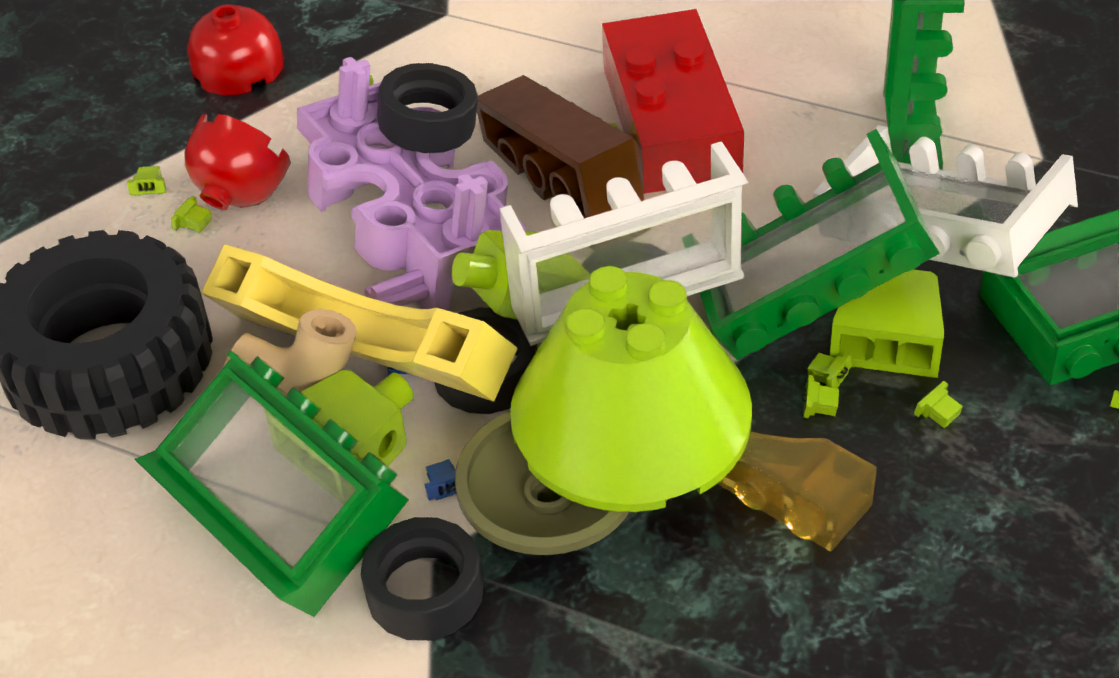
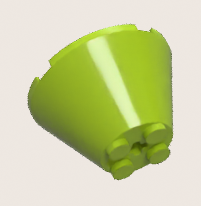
[510,266,752,512]

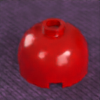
[187,4,284,95]
[184,114,291,210]

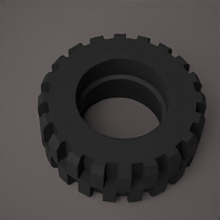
[0,230,213,440]

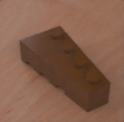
[477,75,650,249]

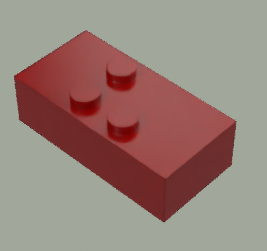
[602,9,744,194]

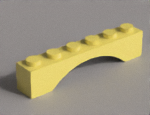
[201,244,518,402]

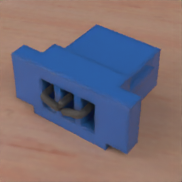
[425,459,456,501]

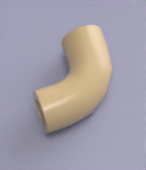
[224,309,357,394]

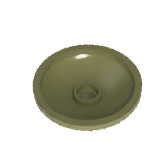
[455,411,630,555]

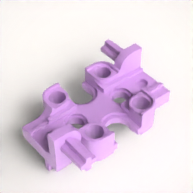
[297,57,525,311]

